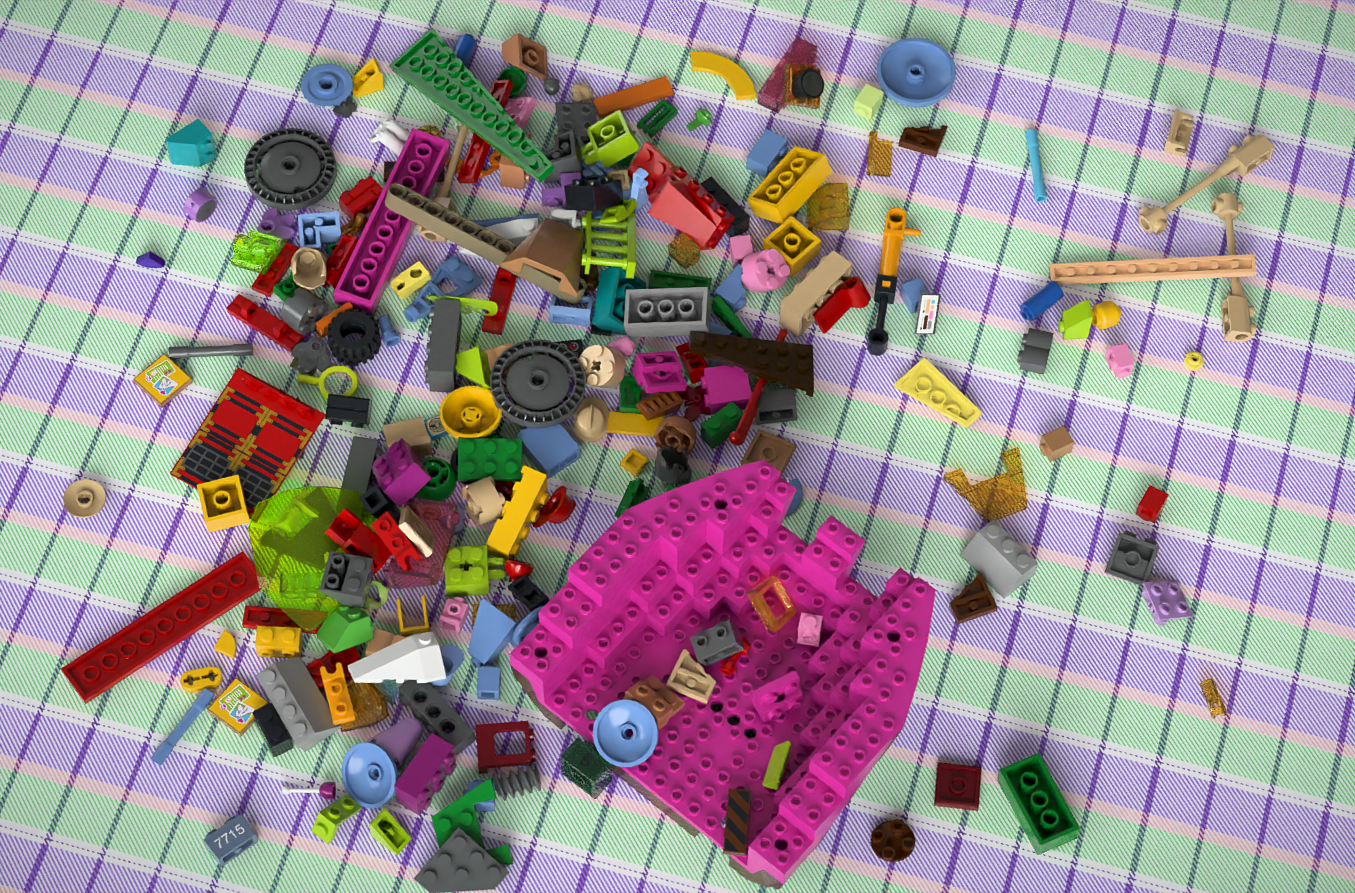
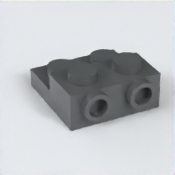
[1105,531,1160,587]

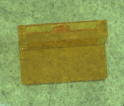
[867,131,892,177]

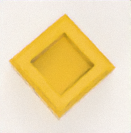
[620,448,649,477]

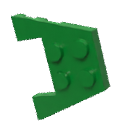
[431,779,514,865]

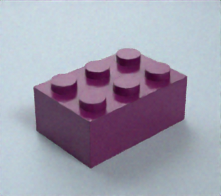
[372,438,431,508]
[394,733,457,815]

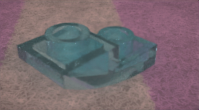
[372,679,398,705]

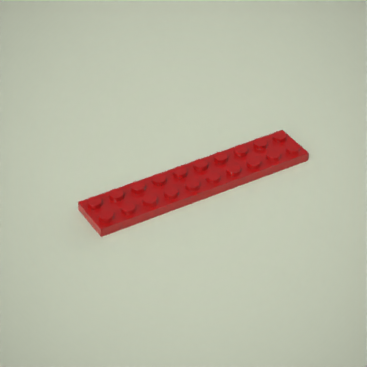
[61,551,268,704]

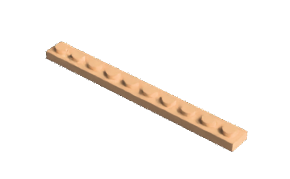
[1049,254,1257,285]

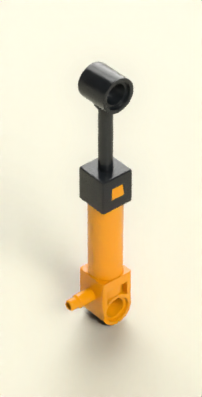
[867,207,921,356]

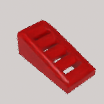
[675,342,709,384]

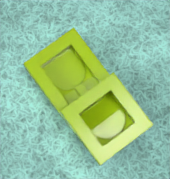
[599,199,638,224]

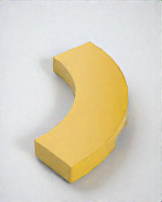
[690,51,756,100]

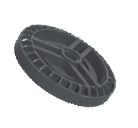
[244,128,337,210]
[490,339,586,428]

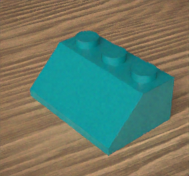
[592,266,647,335]

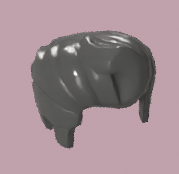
[655,446,692,484]

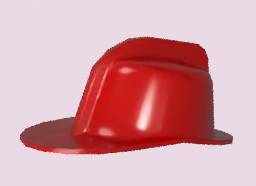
[532,486,576,528]

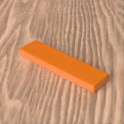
[592,76,673,119]

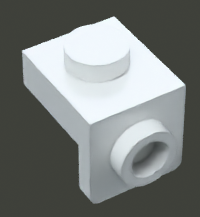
[552,209,581,231]

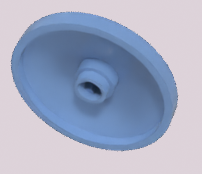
[876,38,956,107]

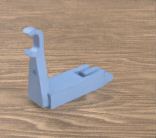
[581,160,649,213]

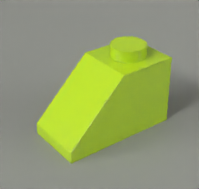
[1058,300,1093,340]
[455,346,491,390]

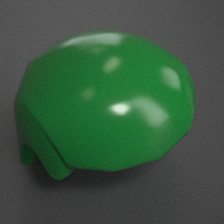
[497,67,527,97]

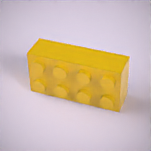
[747,146,832,224]

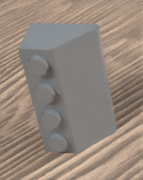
[256,657,342,752]

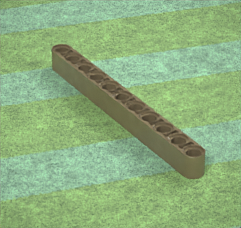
[385,183,587,304]

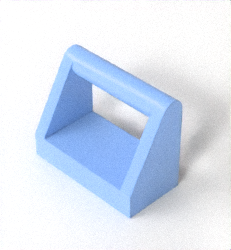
[549,295,594,327]

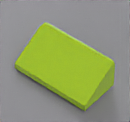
[763,741,791,790]

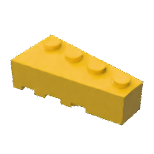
[486,465,550,560]

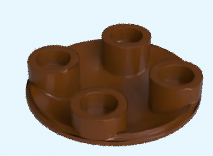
[871,819,915,862]

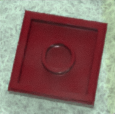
[934,762,982,811]

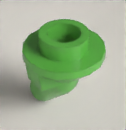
[687,108,713,131]

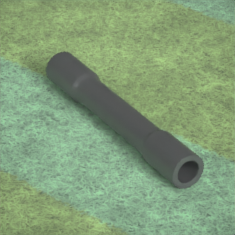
[169,343,253,359]

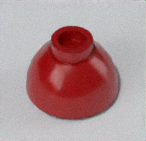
[504,559,534,583]

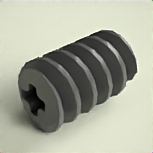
[493,763,541,801]

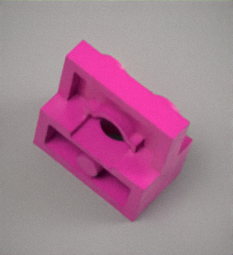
[632,351,687,393]
[751,670,803,722]

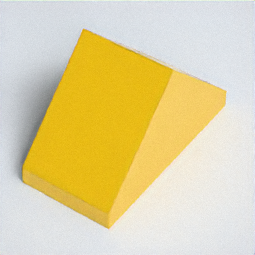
[352,57,384,98]

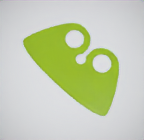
[427,296,498,316]

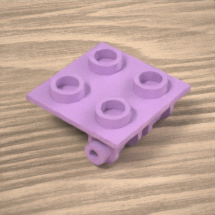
[1142,580,1193,626]

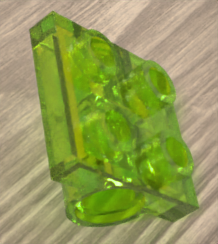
[230,230,286,275]

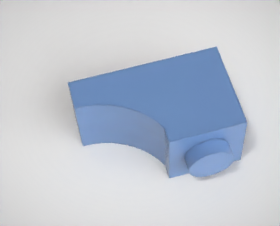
[714,264,747,314]

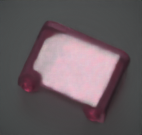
[383,497,461,589]

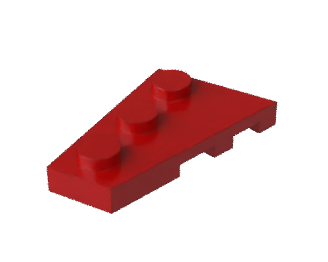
[306,646,360,690]

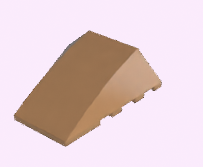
[500,218,584,297]

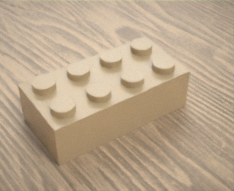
[779,250,852,338]

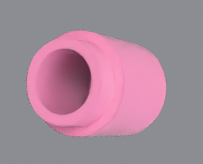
[607,336,635,358]

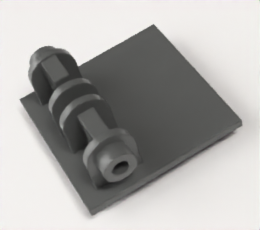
[555,102,597,144]

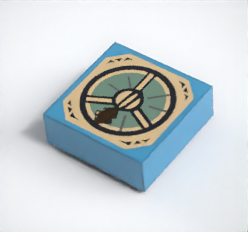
[424,415,449,441]

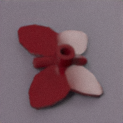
[676,385,713,422]

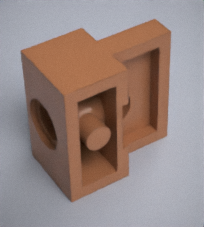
[623,674,685,730]

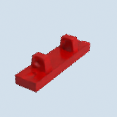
[482,266,518,335]
[226,294,305,352]

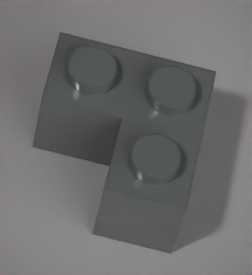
[542,130,583,184]

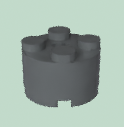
[280,287,329,335]

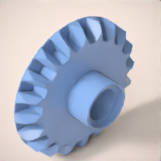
[301,64,353,109]

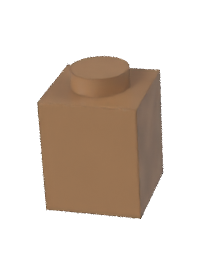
[1039,426,1074,462]

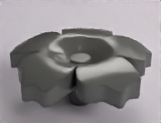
[333,96,357,118]

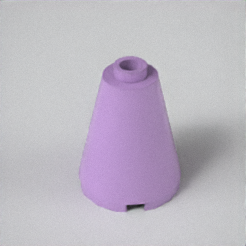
[366,717,423,772]

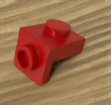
[324,508,361,546]

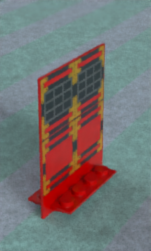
[170,367,326,522]

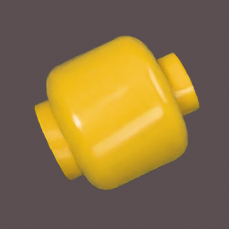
[1091,300,1122,330]

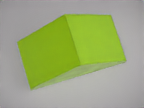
[369,808,412,855]

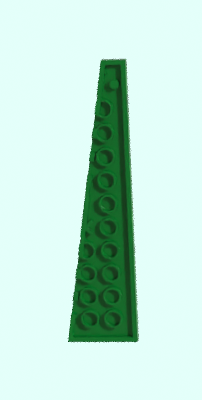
[389,28,555,183]

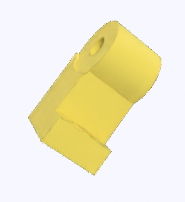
[390,261,431,299]

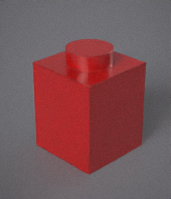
[1136,485,1169,524]

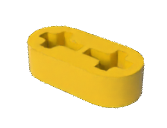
[180,666,223,693]

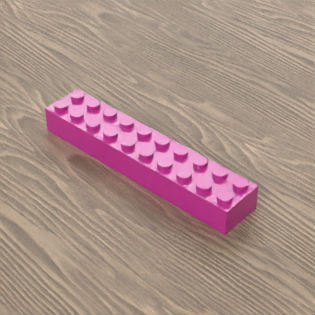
[334,128,450,315]

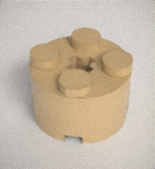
[578,344,626,388]
[461,476,506,526]

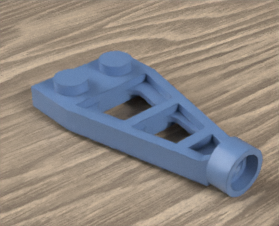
[403,255,483,323]

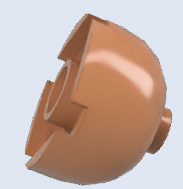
[653,415,697,455]

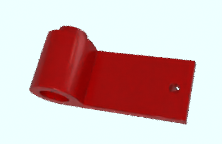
[812,276,871,334]

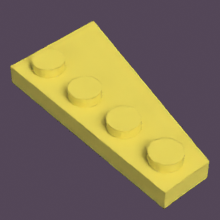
[894,357,982,428]

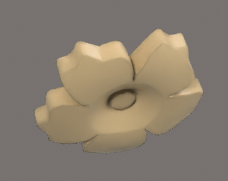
[571,82,594,103]

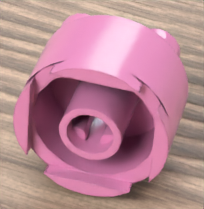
[741,249,790,293]

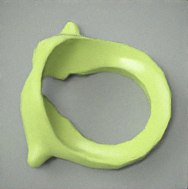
[365,581,390,610]

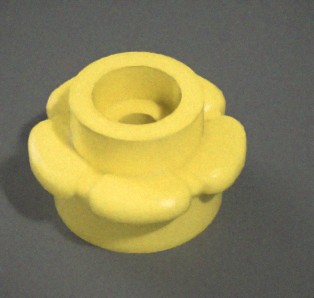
[1184,351,1205,371]

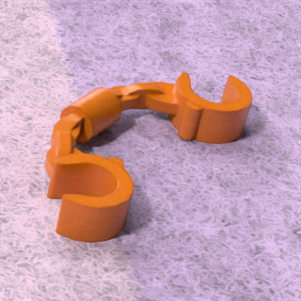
[446,151,502,178]

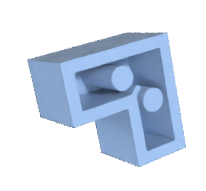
[298,211,341,253]

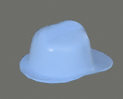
[429,645,464,688]

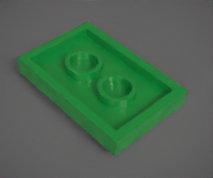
[458,438,522,481]

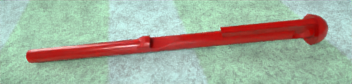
[729,329,788,446]

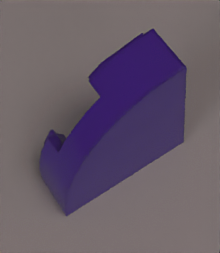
[136,251,165,268]

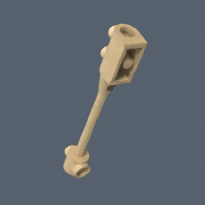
[418,120,468,243]
[1138,134,1275,235]
[1211,193,1256,342]

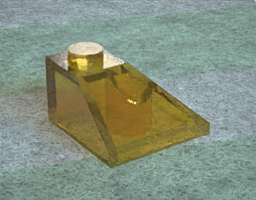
[340,679,389,732]

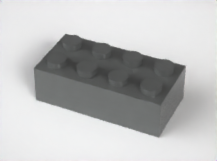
[424,299,462,393]

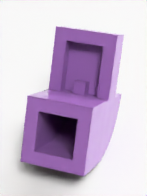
[542,172,581,210]

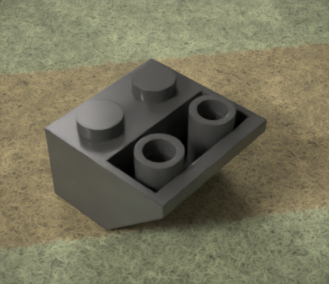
[319,551,375,608]

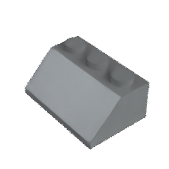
[960,519,1038,599]

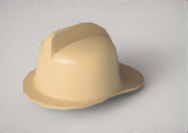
[574,397,609,443]

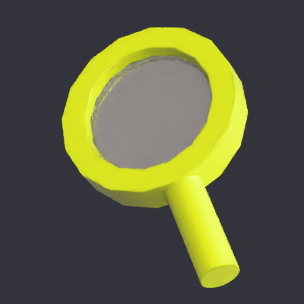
[297,366,358,400]

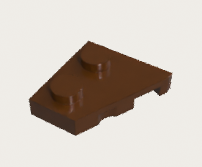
[898,125,948,157]
[949,573,998,625]

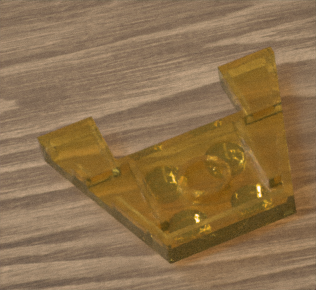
[943,447,1028,523]

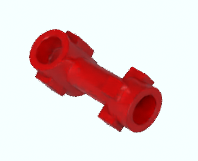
[720,637,752,677]

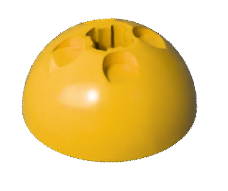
[439,386,502,440]

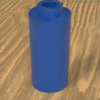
[453,34,477,68]
[1020,281,1064,321]

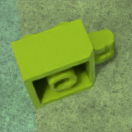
[580,109,641,168]
[444,545,506,597]

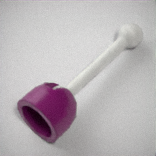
[282,782,336,800]

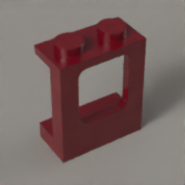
[475,721,536,774]

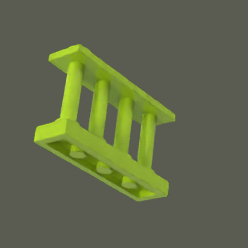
[581,211,636,279]

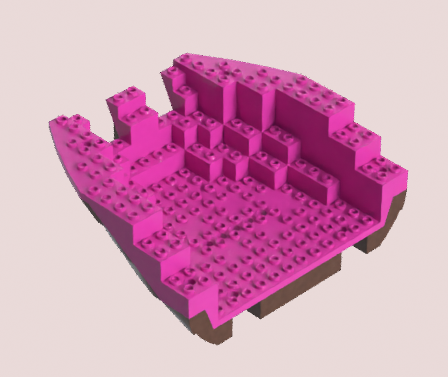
[510,459,936,890]

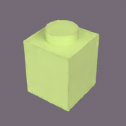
[853,83,884,120]

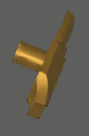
[340,213,368,236]

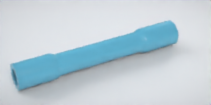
[1025,129,1047,202]

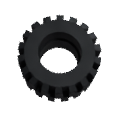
[327,309,381,366]

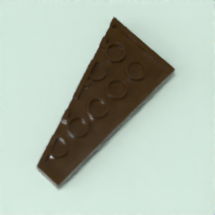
[689,331,814,397]

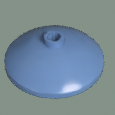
[593,700,659,767]
[342,742,398,809]

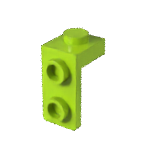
[311,794,362,844]

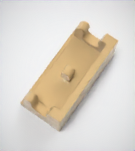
[1164,109,1194,157]

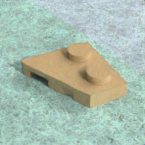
[666,649,716,704]

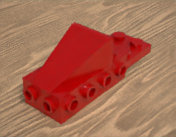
[627,141,735,251]

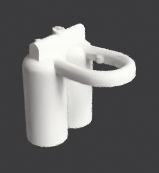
[370,117,410,156]

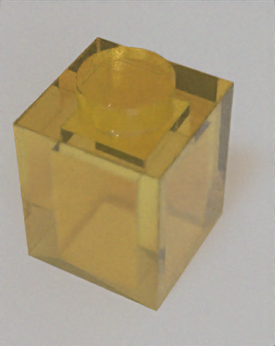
[668,233,700,270]

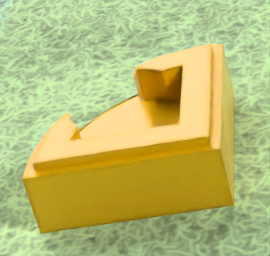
[214,630,236,659]

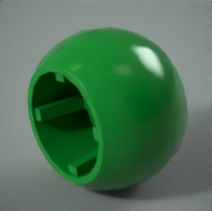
[415,457,457,503]

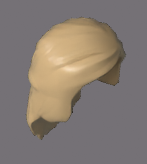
[291,247,327,291]

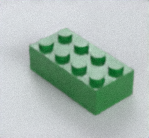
[997,753,1080,855]

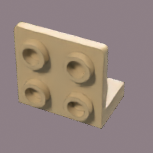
[382,417,432,457]

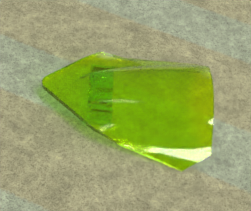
[248,486,379,631]

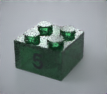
[561,737,612,800]

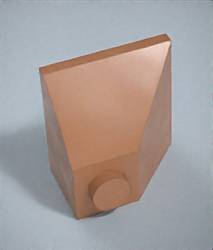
[502,33,548,81]

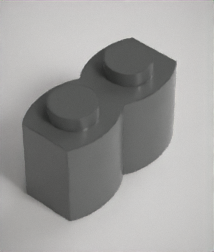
[1017,328,1054,375]

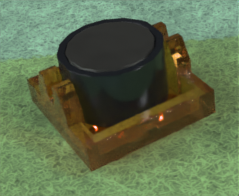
[783,63,824,109]

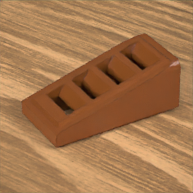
[636,391,683,421]

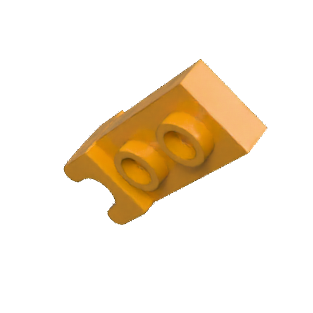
[320,662,355,725]

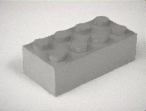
[624,287,712,338]

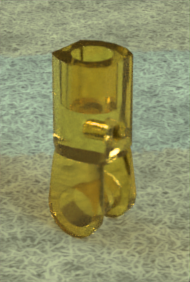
[1200,678,1227,719]

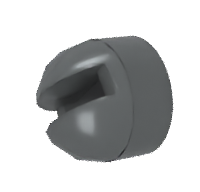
[543,78,560,95]

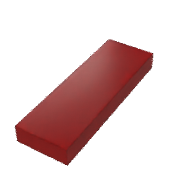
[252,240,300,297]

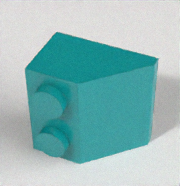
[165,119,217,167]

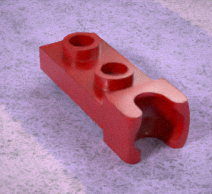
[322,235,359,289]
[371,511,424,572]

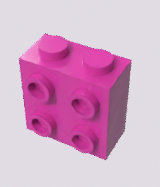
[700,365,752,414]

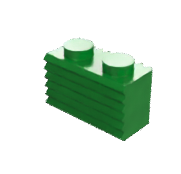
[700,402,743,449]

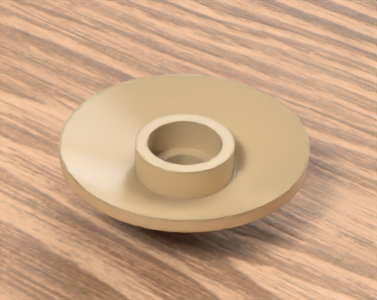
[63,479,106,518]

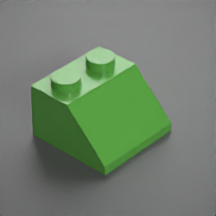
[316,603,374,653]

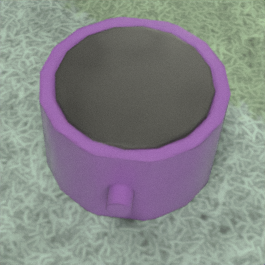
[183,188,218,223]

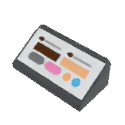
[914,291,941,334]

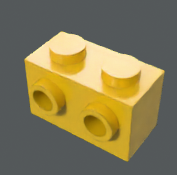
[255,626,303,658]

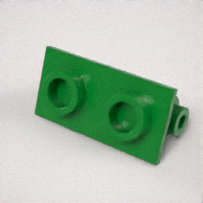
[614,478,650,518]

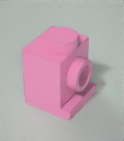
[1105,343,1134,378]
[439,597,469,634]
[797,612,823,647]

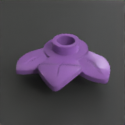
[258,208,295,240]

